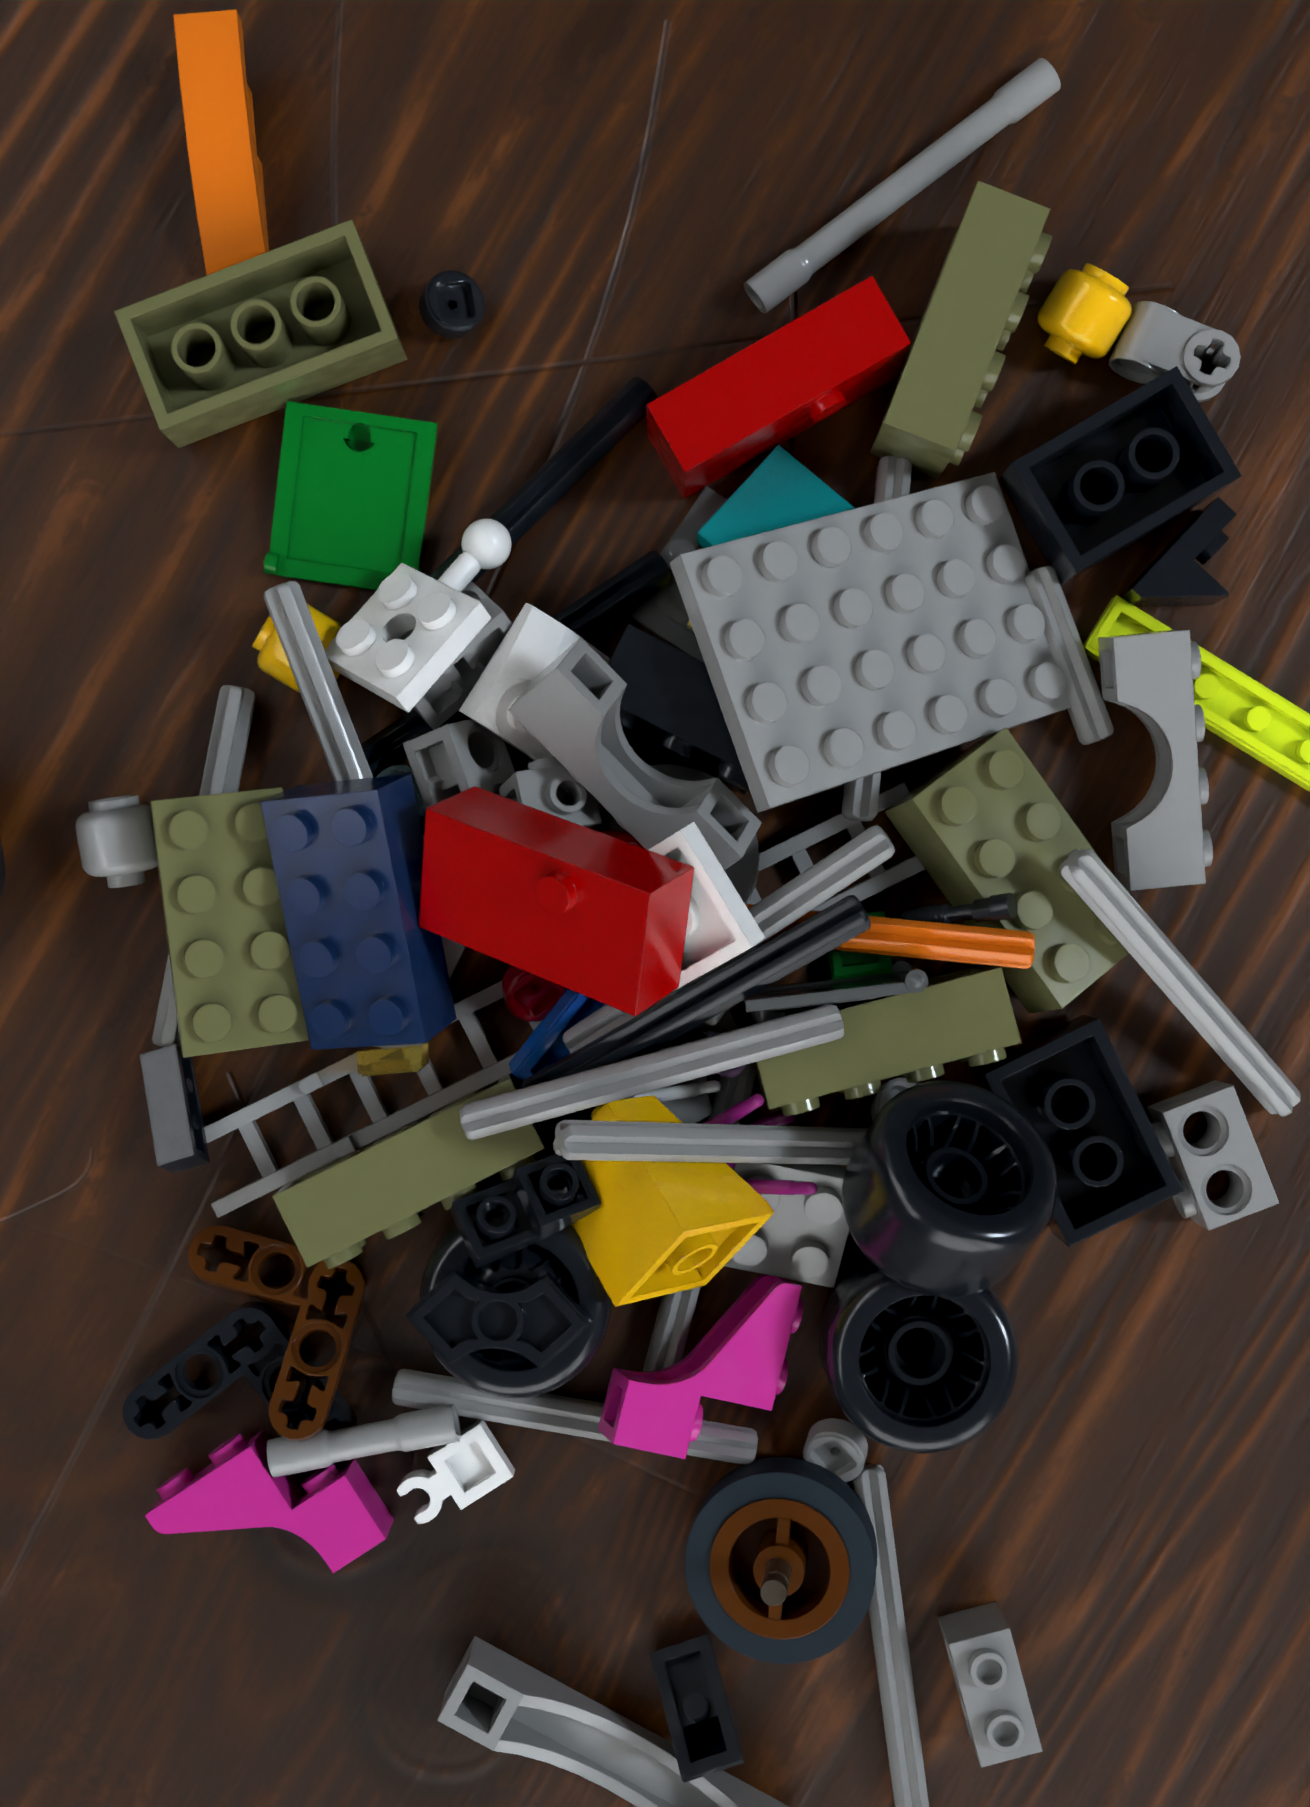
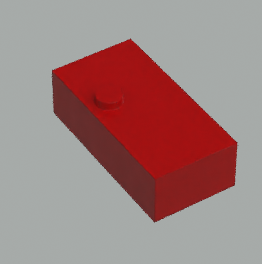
[646,276,911,500]
[419,786,694,1017]

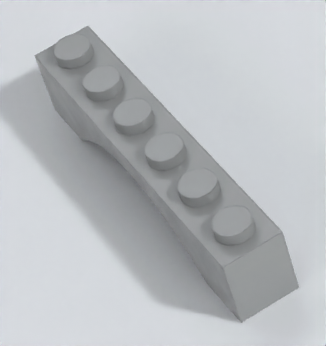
[437,1636,789,1807]

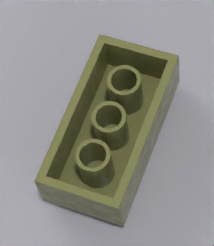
[870,181,1053,480]
[114,219,408,448]
[885,727,1129,1014]
[150,787,309,1058]
[745,965,1022,1116]
[272,1075,544,1269]

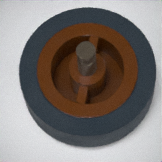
[685,1457,877,1664]

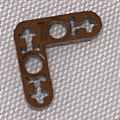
[187,1225,366,1442]

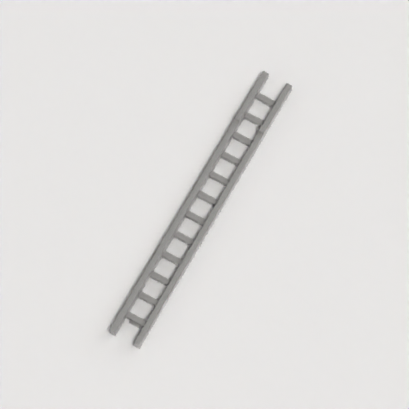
[204,783,925,1218]

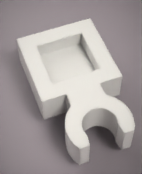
[397,1419,515,1524]

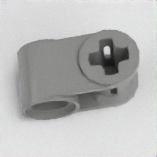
[1109,301,1241,403]

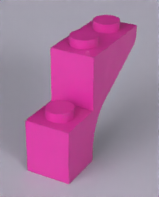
[598,1274,803,1459]
[145,1430,394,1573]

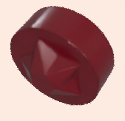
[501,966,567,1022]

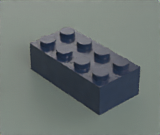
[260,773,457,1050]

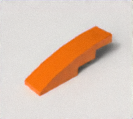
[173,9,269,275]

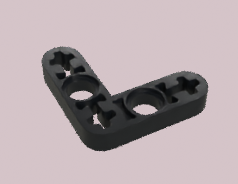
[123,1301,357,1440]

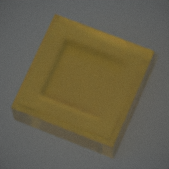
[356,1043,429,1077]

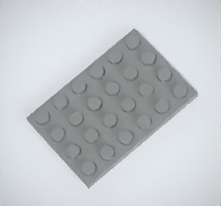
[669,472,1071,813]

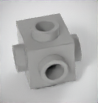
[499,756,604,830]

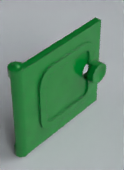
[263,401,438,590]

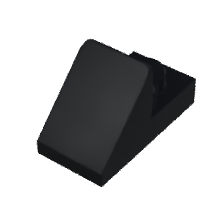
[1120,497,1237,607]
[650,1634,745,1783]

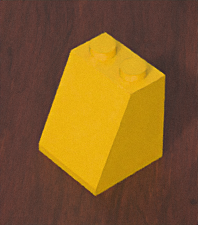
[571,1095,774,1307]

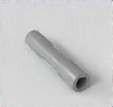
[267,1403,461,1478]

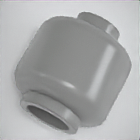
[75,795,158,888]

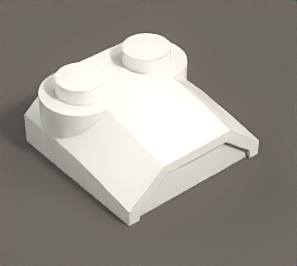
[459,603,610,761]

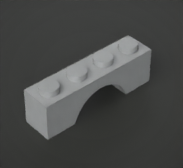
[1098,630,1213,891]
[508,637,762,870]

